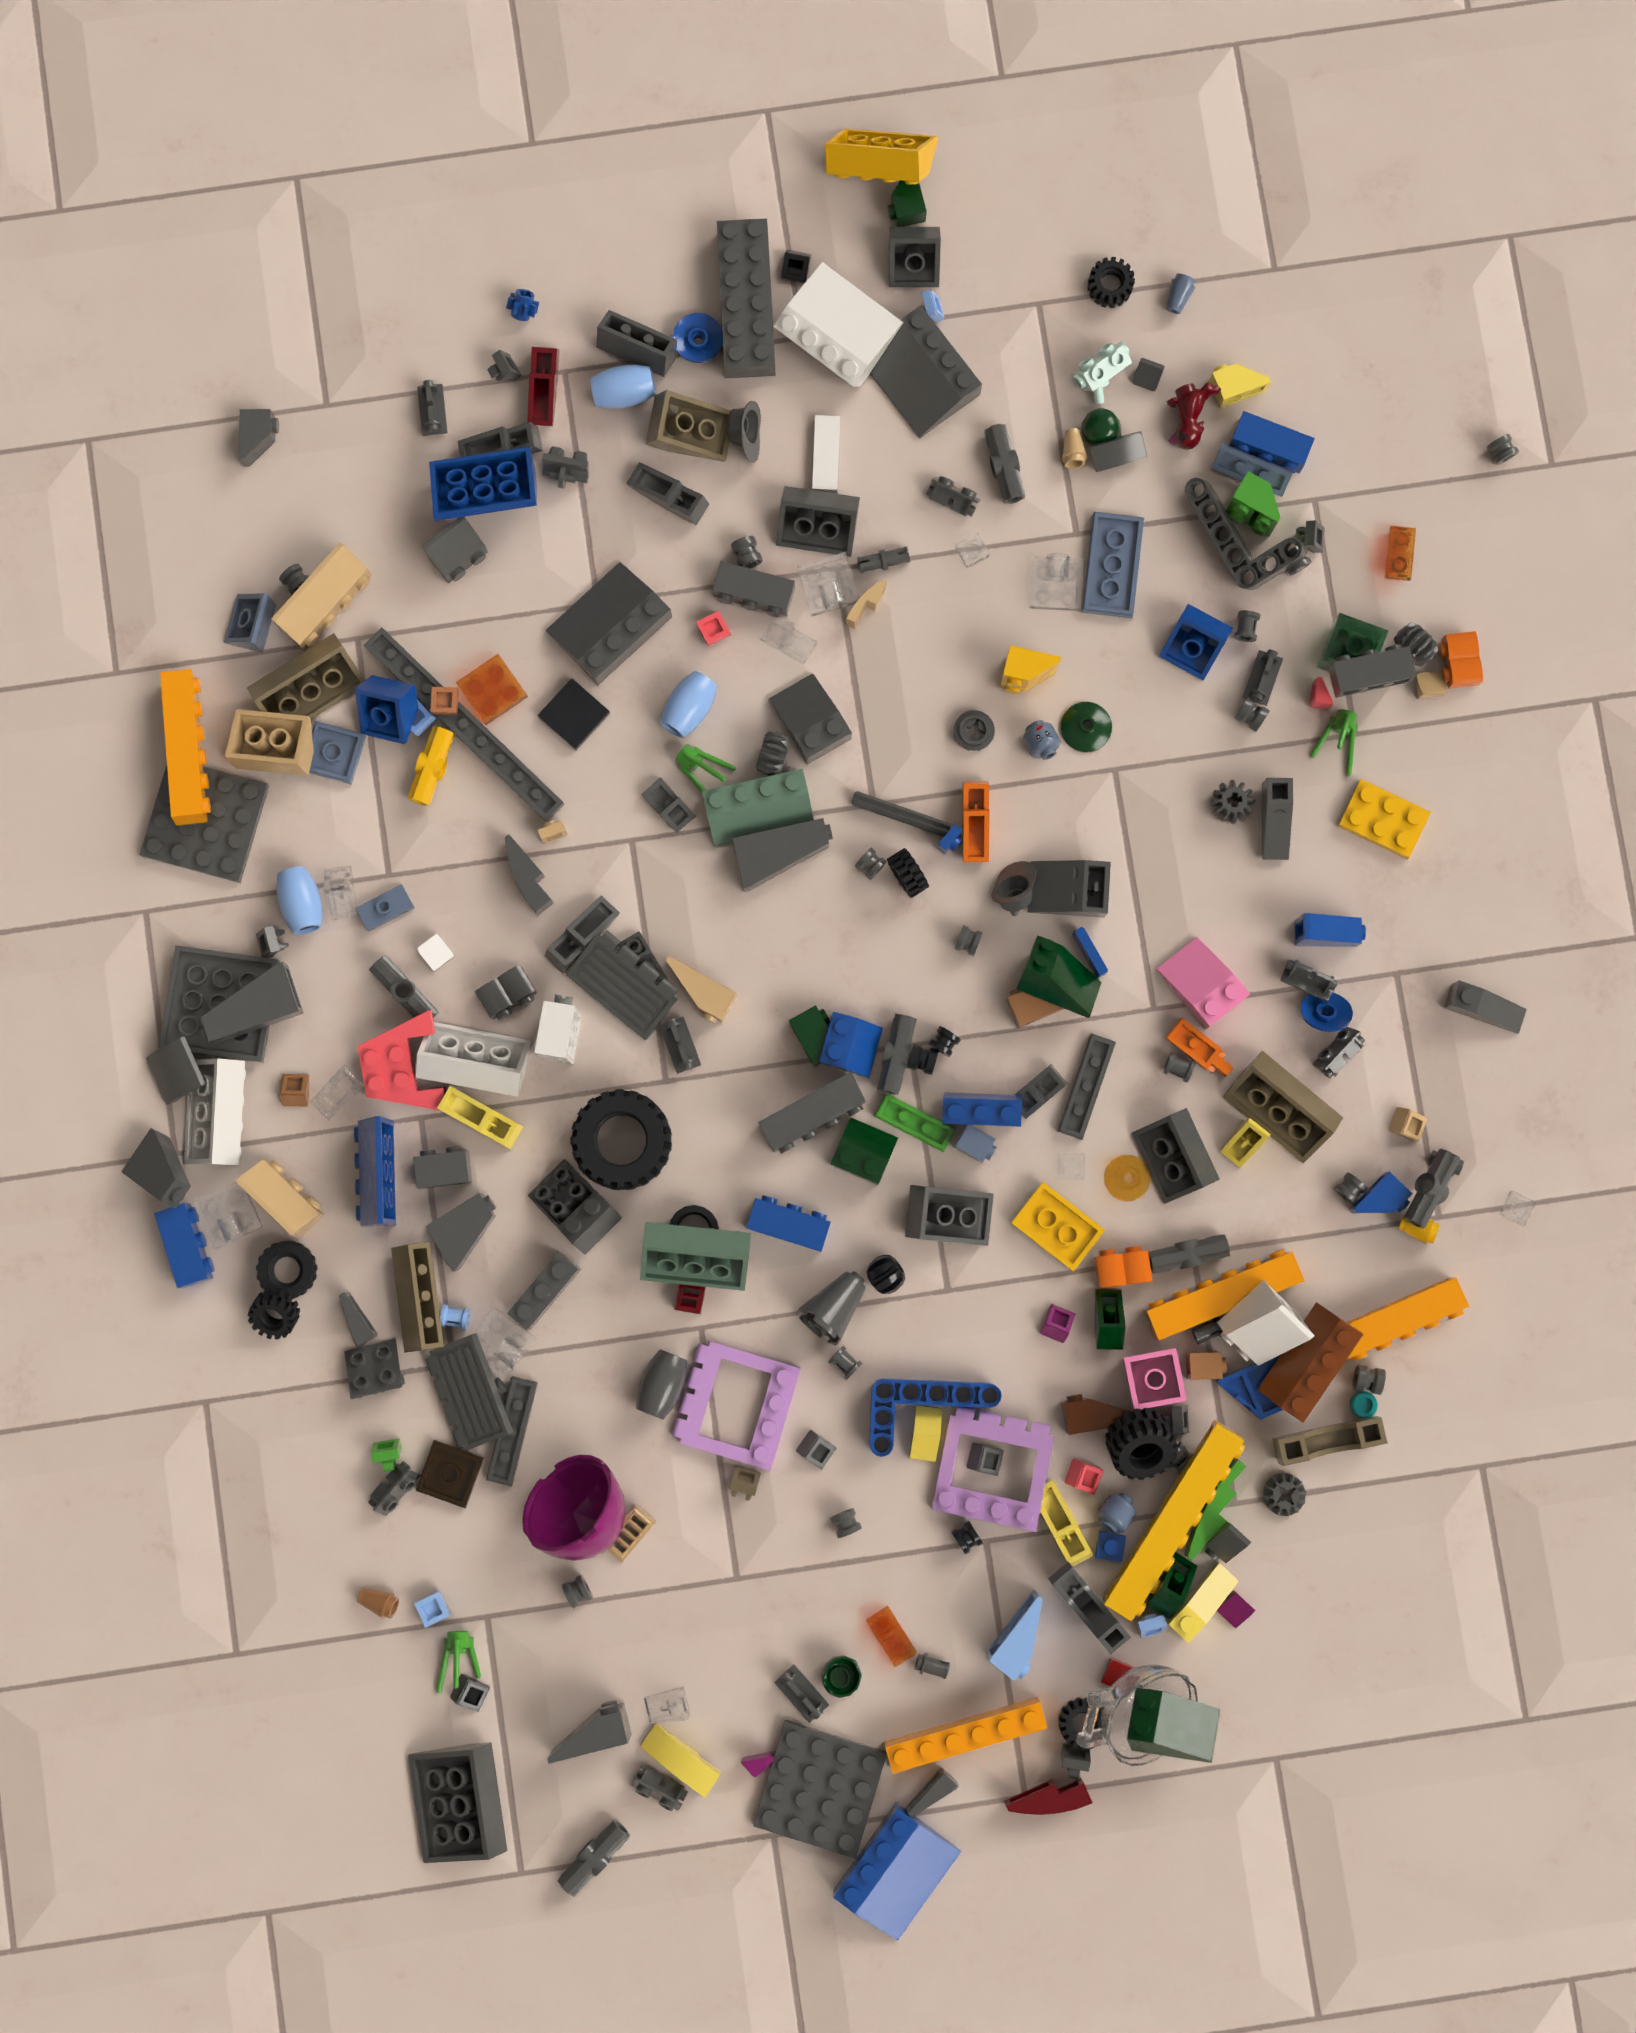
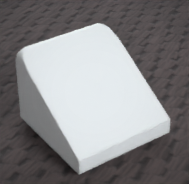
[416,934,455,971]

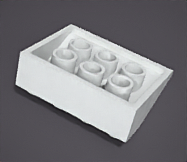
[773,262,904,387]

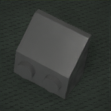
[889,227,941,287]
[422,517,488,584]

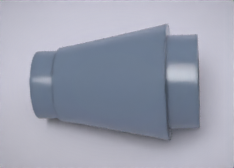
[1166,273,1195,314]

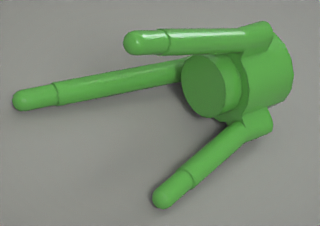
[1310,709,1358,776]
[676,744,736,792]
[436,1631,481,1693]

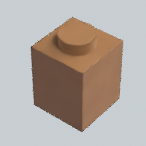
[1186,1352,1227,1380]

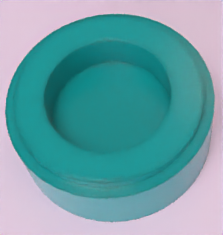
[1349,1391,1378,1418]

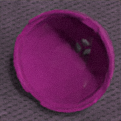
[522,1454,625,1561]

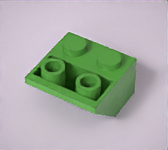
[1226,471,1280,537]

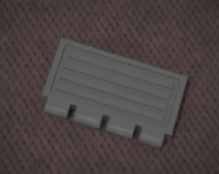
[566,930,679,1040]
[425,1333,514,1451]

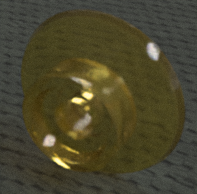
[1104,1155,1151,1202]

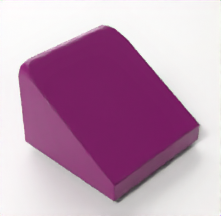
[1040,1304,1076,1343]
[1217,1590,1256,1628]
[741,1751,774,1777]

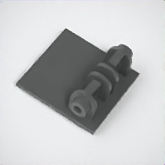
[344,1339,405,1399]

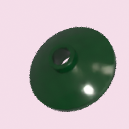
[1061,702,1112,753]

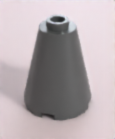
[796,1271,866,1346]

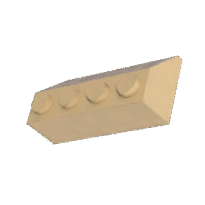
[271,542,372,651]

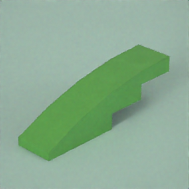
[1184,1458,1246,1561]

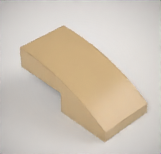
[846,580,887,629]

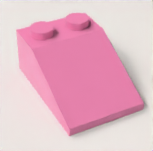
[1156,937,1250,1030]

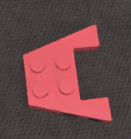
[357,1010,446,1111]

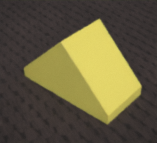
[1220,1118,1271,1168]
[909,1405,942,1462]

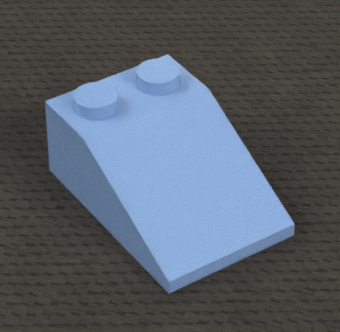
[985,1590,1043,1682]

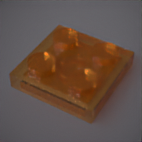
[456,654,528,725]

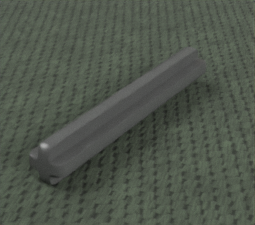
[851,791,950,837]

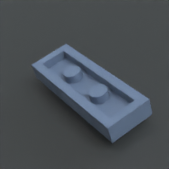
[1211,443,1293,497]

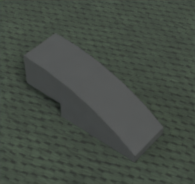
[457,422,543,457]
[626,462,709,525]
[505,834,554,916]
[544,895,620,973]

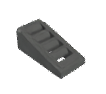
[339,1292,378,1348]
[906,1768,959,1817]

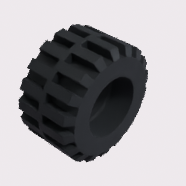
[1105,1408,1178,1480]

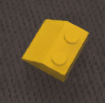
[1000,645,1061,694]

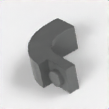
[1048,1562,1131,1654]

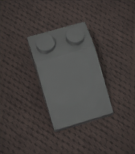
[769,673,852,765]
[905,1185,994,1246]
[547,1700,632,1764]

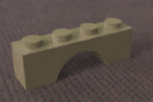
[1272,1415,1388,1466]

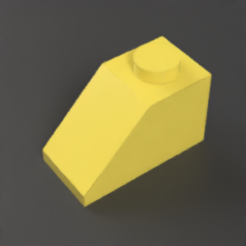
[1209,363,1271,408]

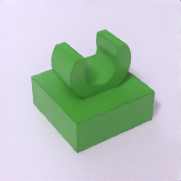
[371,1438,402,1472]

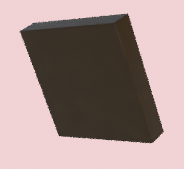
[416,1440,484,1508]

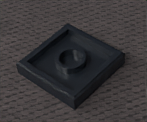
[537,678,610,751]

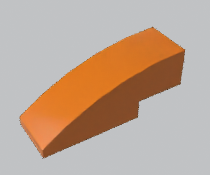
[962,781,990,862]

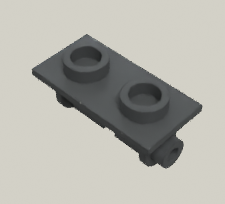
[417,380,448,436]
[926,476,981,517]
[1242,649,1283,706]
[1280,960,1338,1002]
[659,1016,701,1074]
[1313,1027,1365,1078]
[368,1461,421,1516]
[774,1665,829,1723]
[631,1766,688,1811]

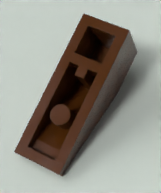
[1061,1394,1132,1435]

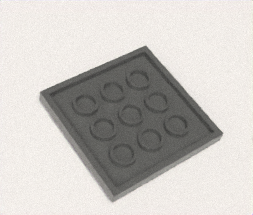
[139,765,269,883]
[158,945,280,1063]
[753,1720,887,1859]

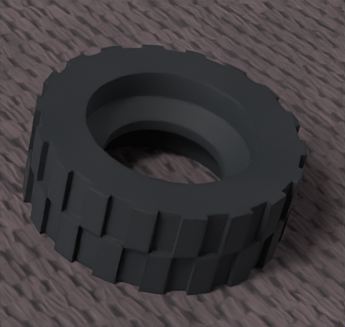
[256,1241,318,1299]

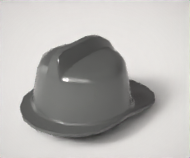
[727,401,761,463]
[991,861,1037,916]

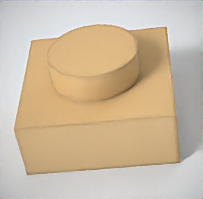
[538,820,568,844]

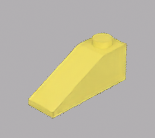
[1165,1562,1239,1643]

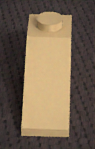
[666,956,737,1024]

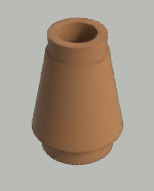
[357,1588,399,1619]

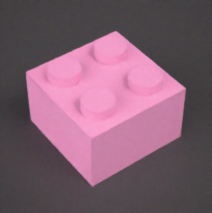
[1123,1348,1187,1410]

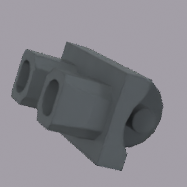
[542,446,589,489]

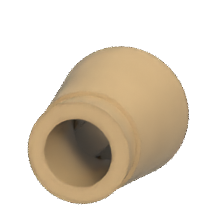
[1062,428,1087,469]

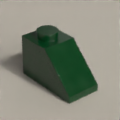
[887,180,927,227]
[789,1005,830,1068]
[1095,1289,1126,1350]
[1147,1552,1198,1619]

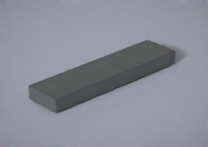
[1057,1033,1116,1140]
[486,1376,538,1486]

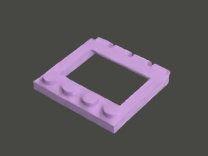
[671,1341,801,1471]
[932,1406,1054,1532]

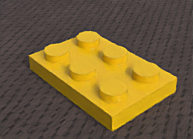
[1338,779,1431,859]
[1011,1182,1105,1272]

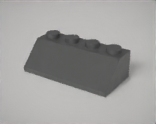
[758,1072,866,1154]

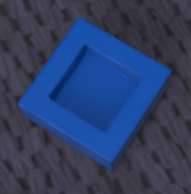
[937,824,962,854]
[1095,1530,1126,1562]

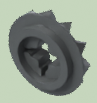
[954,710,995,751]
[1263,1473,1306,1516]

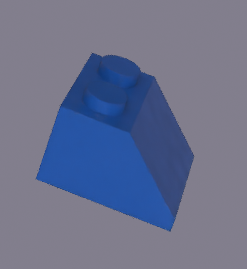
[1159,604,1233,681]
[355,675,418,744]
[819,1011,883,1078]

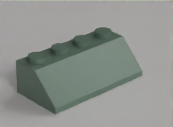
[702,768,814,847]
[640,1222,751,1291]

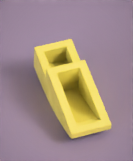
[437,1086,524,1149]
[1040,1480,1093,1567]
[640,1723,721,1798]

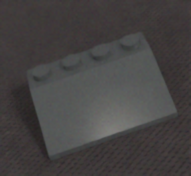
[870,306,982,438]
[546,562,672,685]
[408,1742,507,1863]

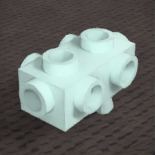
[1073,342,1132,404]

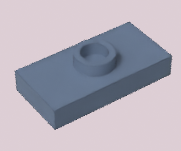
[356,884,415,932]

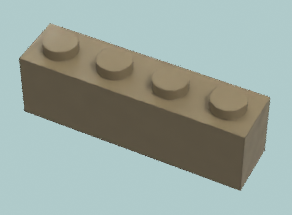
[391,1242,444,1353]

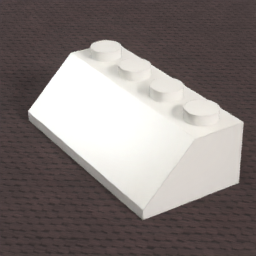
[416,1022,532,1097]
[184,1058,246,1166]

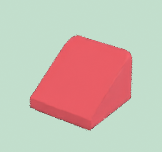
[1309,677,1333,710]
[1065,1459,1104,1495]

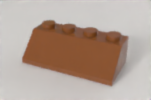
[1257,1302,1364,1423]

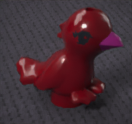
[1167,383,1221,450]

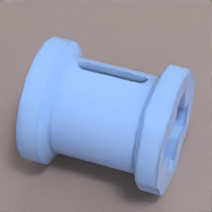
[440,1304,470,1331]

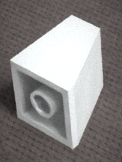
[1217,1280,1314,1366]

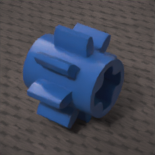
[506,289,539,321]

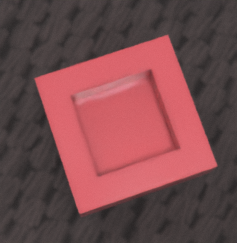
[696,611,731,647]

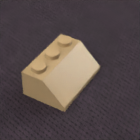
[225,709,314,776]
[235,1159,324,1237]

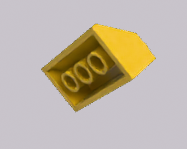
[825,128,938,185]

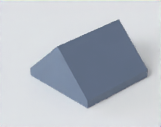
[224,593,276,653]

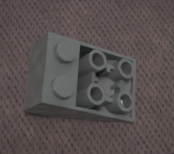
[1027,860,1111,918]
[527,1159,622,1255]

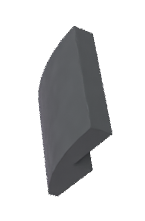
[146,1036,205,1105]

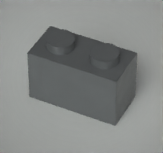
[413,1146,472,1189]

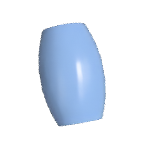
[590,365,656,409]
[660,671,717,738]
[276,866,323,935]

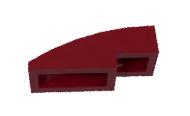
[527,347,559,426]
[1004,1778,1093,1815]

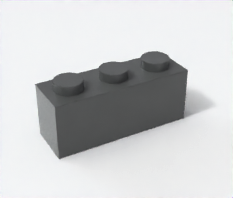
[596,310,677,377]
[713,561,795,618]
[1328,645,1417,698]
[507,1252,581,1331]

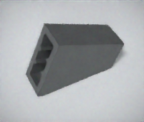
[121,1128,191,1208]
[425,1193,496,1271]

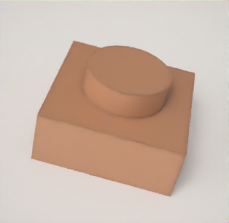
[430,687,459,715]

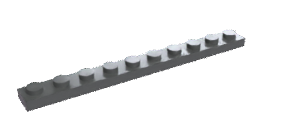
[364,627,565,822]

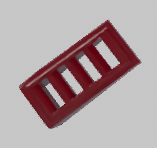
[674,1284,706,1314]

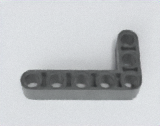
[1185,478,1307,590]

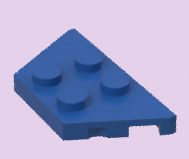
[1216,1355,1283,1420]

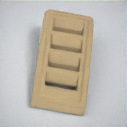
[608,1504,656,1562]

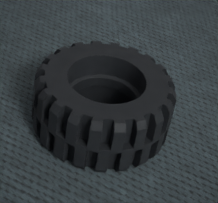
[570,1089,672,1190]

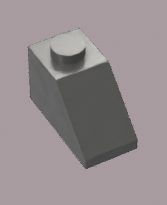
[239,409,279,467]
[1204,1522,1251,1563]

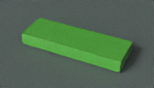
[874,1093,955,1152]

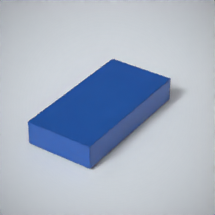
[1072,927,1108,979]

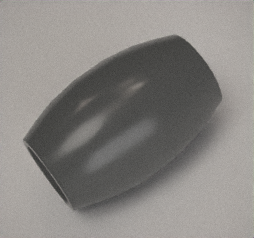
[636,1349,687,1420]

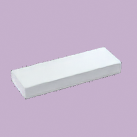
[812,415,840,493]

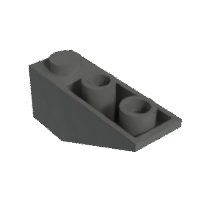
[1262,778,1293,860]

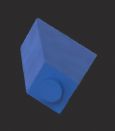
[1294,913,1366,947]

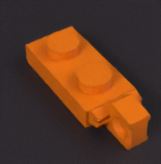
[1165,1017,1234,1077]

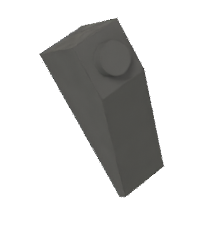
[1444,980,1527,1034]

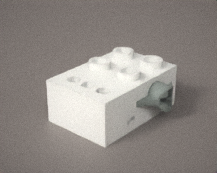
[534,994,582,1065]

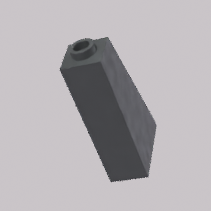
[732,818,833,892]
[200,962,304,1044]

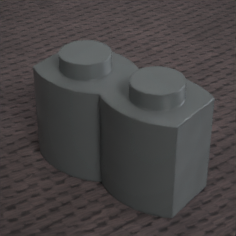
[475,965,537,1021]

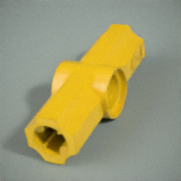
[408,726,455,806]

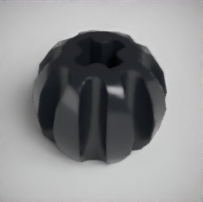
[866,1255,905,1294]

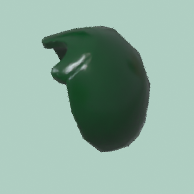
[1082,408,1121,445]
[821,1655,862,1698]

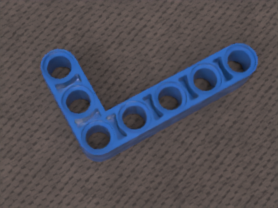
[869,1378,1002,1457]

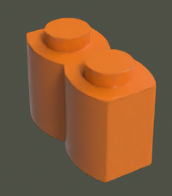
[1438,631,1483,689]
[1094,1246,1152,1289]

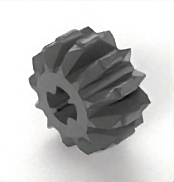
[1394,622,1438,666]
[756,731,790,776]
[1210,780,1255,824]

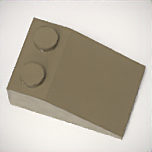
[645,390,731,462]

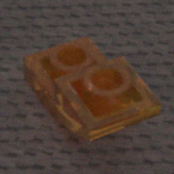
[1385,526,1416,581]
[866,1606,918,1668]

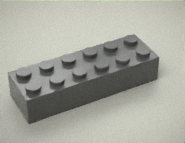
[717,218,776,379]

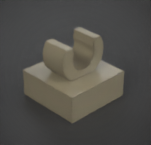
[729,1466,761,1501]

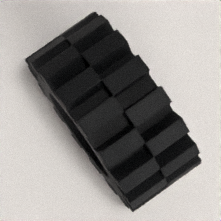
[1087,257,1135,308]
[887,848,929,898]
[248,1288,300,1340]
[1058,1697,1108,1750]

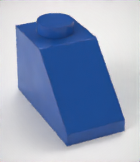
[1349,1172,1413,1214]

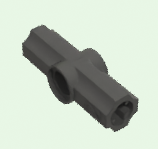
[984,424,1025,504]
[369,954,439,1018]
[877,1014,917,1095]
[1403,1148,1460,1229]
[1148,1234,1230,1274]
[557,1819,630,1897]

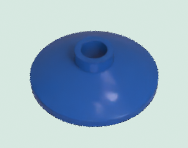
[673,313,723,363]
[1300,992,1353,1032]

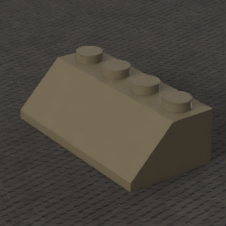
[247,633,365,719]
[1223,1051,1343,1163]

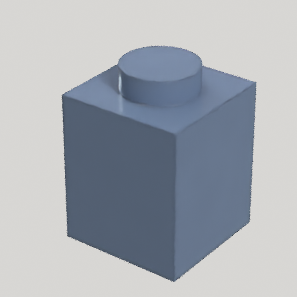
[954,1125,997,1163]

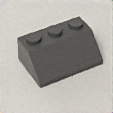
[776,486,860,557]
[1132,1108,1220,1204]

